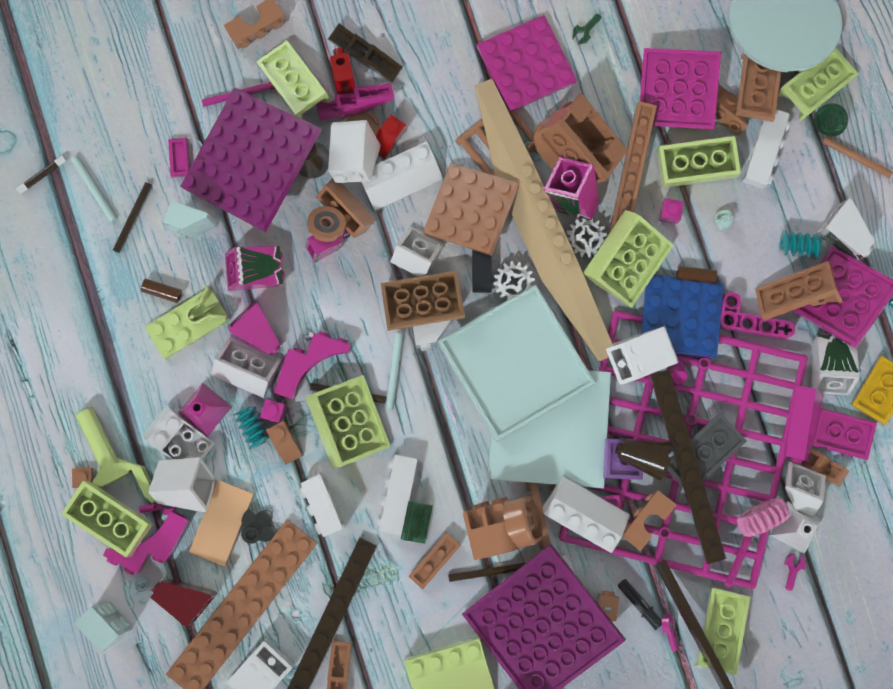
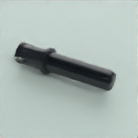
[618,579,662,630]

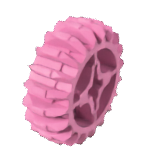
[737,498,791,537]

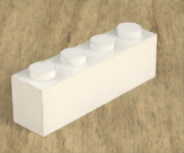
[742,109,791,189]
[377,455,418,536]

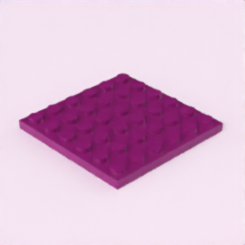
[180,87,322,233]
[462,544,626,689]

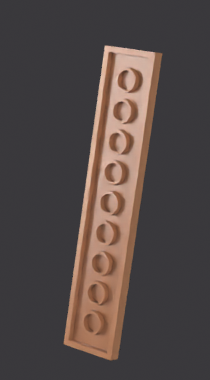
[166,519,318,689]

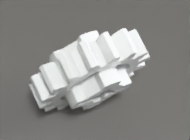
[566,218,607,259]
[493,261,535,301]

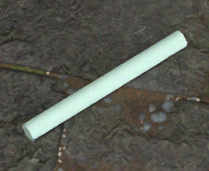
[71,156,117,223]
[386,333,403,410]

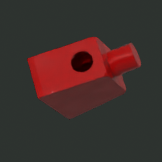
[330,47,356,94]

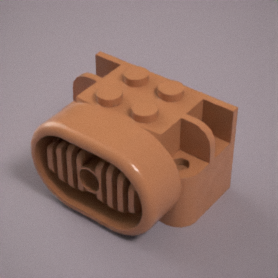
[534,93,628,184]
[463,496,543,560]

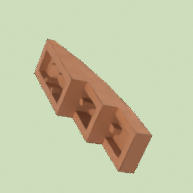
[327,641,352,689]

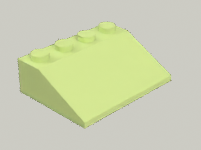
[583,210,674,308]
[305,375,391,469]
[404,637,495,689]

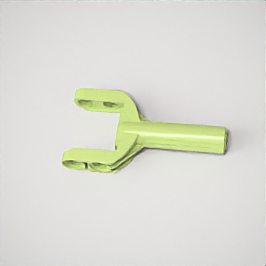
[75,407,155,504]

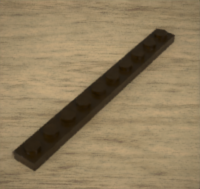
[650,369,726,564]
[287,537,377,689]

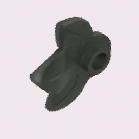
[241,509,278,544]

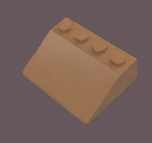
[381,271,465,331]

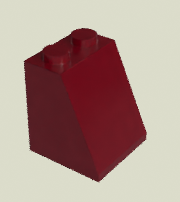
[150,579,218,628]

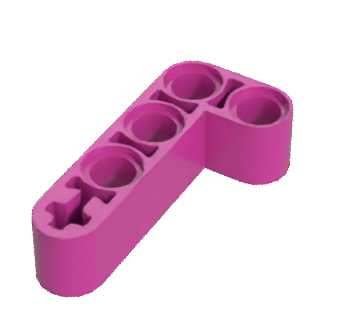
[720,292,795,340]

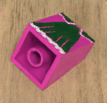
[544,157,599,220]
[225,246,285,291]

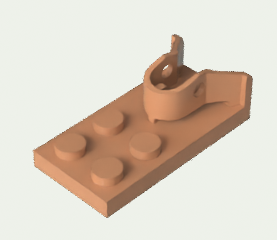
[735,50,781,122]
[755,261,842,321]

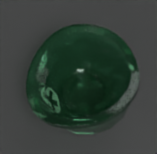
[814,103,848,137]

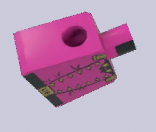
[305,229,350,263]

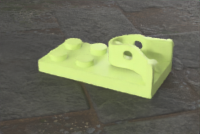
[256,40,331,120]
[778,47,859,122]
[145,285,231,360]
[694,588,750,676]

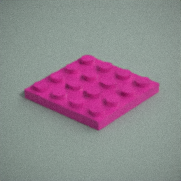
[476,15,577,113]
[640,48,722,130]
[792,246,893,348]

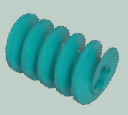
[779,231,822,259]
[233,406,269,450]

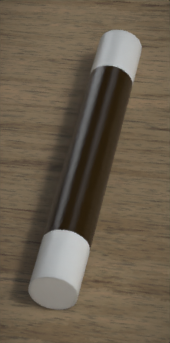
[16,155,67,195]

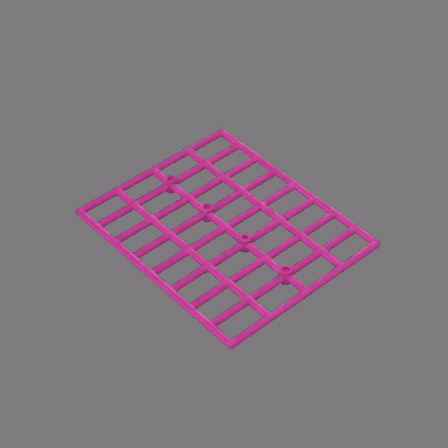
[559,310,808,589]

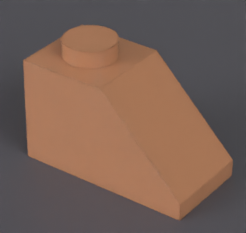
[266,421,303,465]

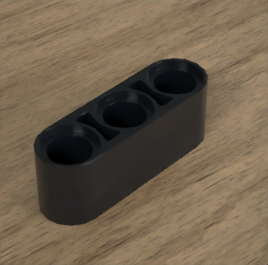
[472,250,492,293]

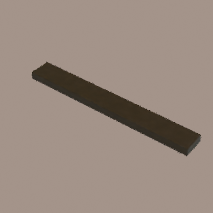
[655,560,734,689]

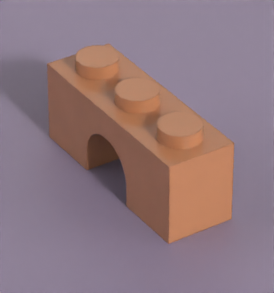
[224,0,286,49]
[622,490,677,551]

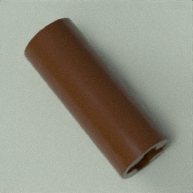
[676,265,717,284]
[141,278,182,303]

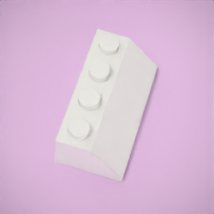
[361,141,443,211]
[543,476,630,553]

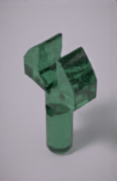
[572,14,601,44]

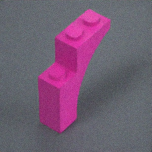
[274,331,352,400]
[103,511,191,575]

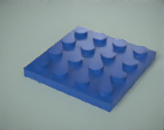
[641,274,724,358]

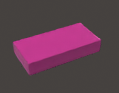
[168,138,190,178]

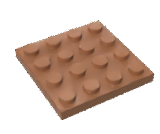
[423,163,519,256]

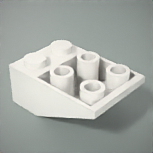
[606,326,679,385]
[143,405,215,460]
[227,638,295,689]

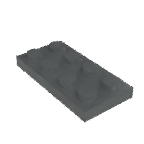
[668,412,747,487]

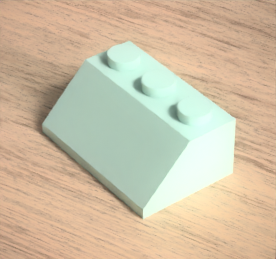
[163,201,218,239]

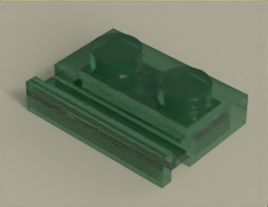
[401,501,433,544]

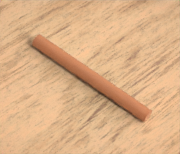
[822,136,893,178]

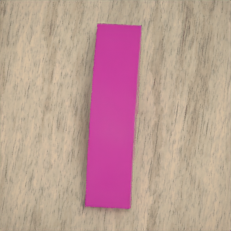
[316,83,394,121]

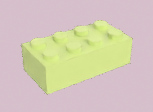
[656,136,741,188]
[61,481,154,558]

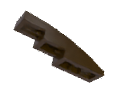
[328,23,403,82]

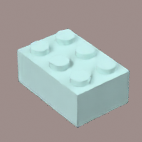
[74,601,132,653]

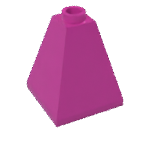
[227,300,281,355]
[178,383,232,437]

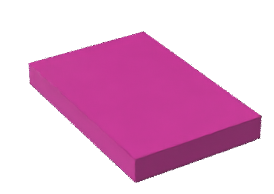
[812,408,877,460]

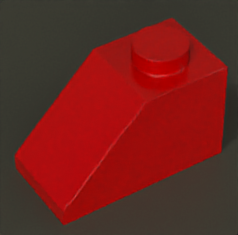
[376,114,407,160]

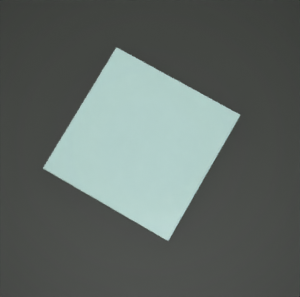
[437,285,596,442]
[487,370,611,488]

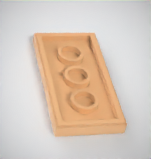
[189,480,254,567]

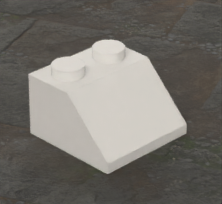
[390,226,444,277]
[413,320,451,351]
[785,461,826,517]

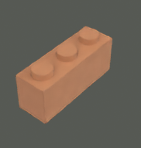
[316,181,376,238]

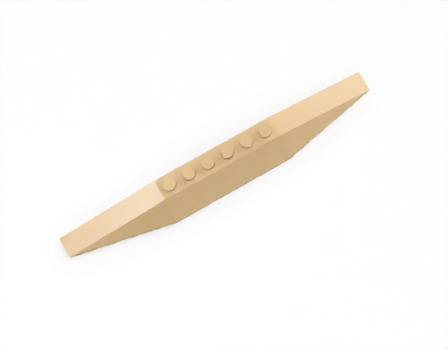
[475,79,612,362]

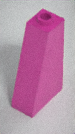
[785,385,824,464]

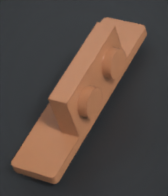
[716,84,749,136]

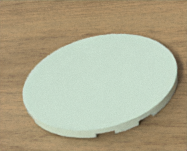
[728,0,842,72]

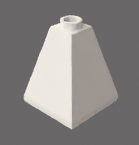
[770,501,822,554]

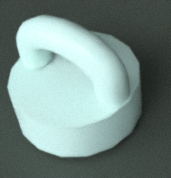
[714,210,734,231]

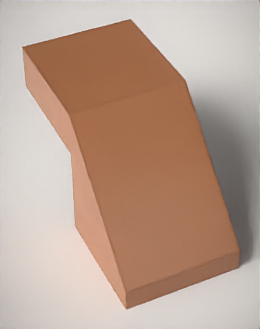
[800,449,849,487]

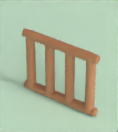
[455,111,536,176]

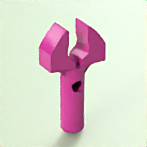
[139,503,177,516]
[784,553,806,591]
[662,615,678,651]

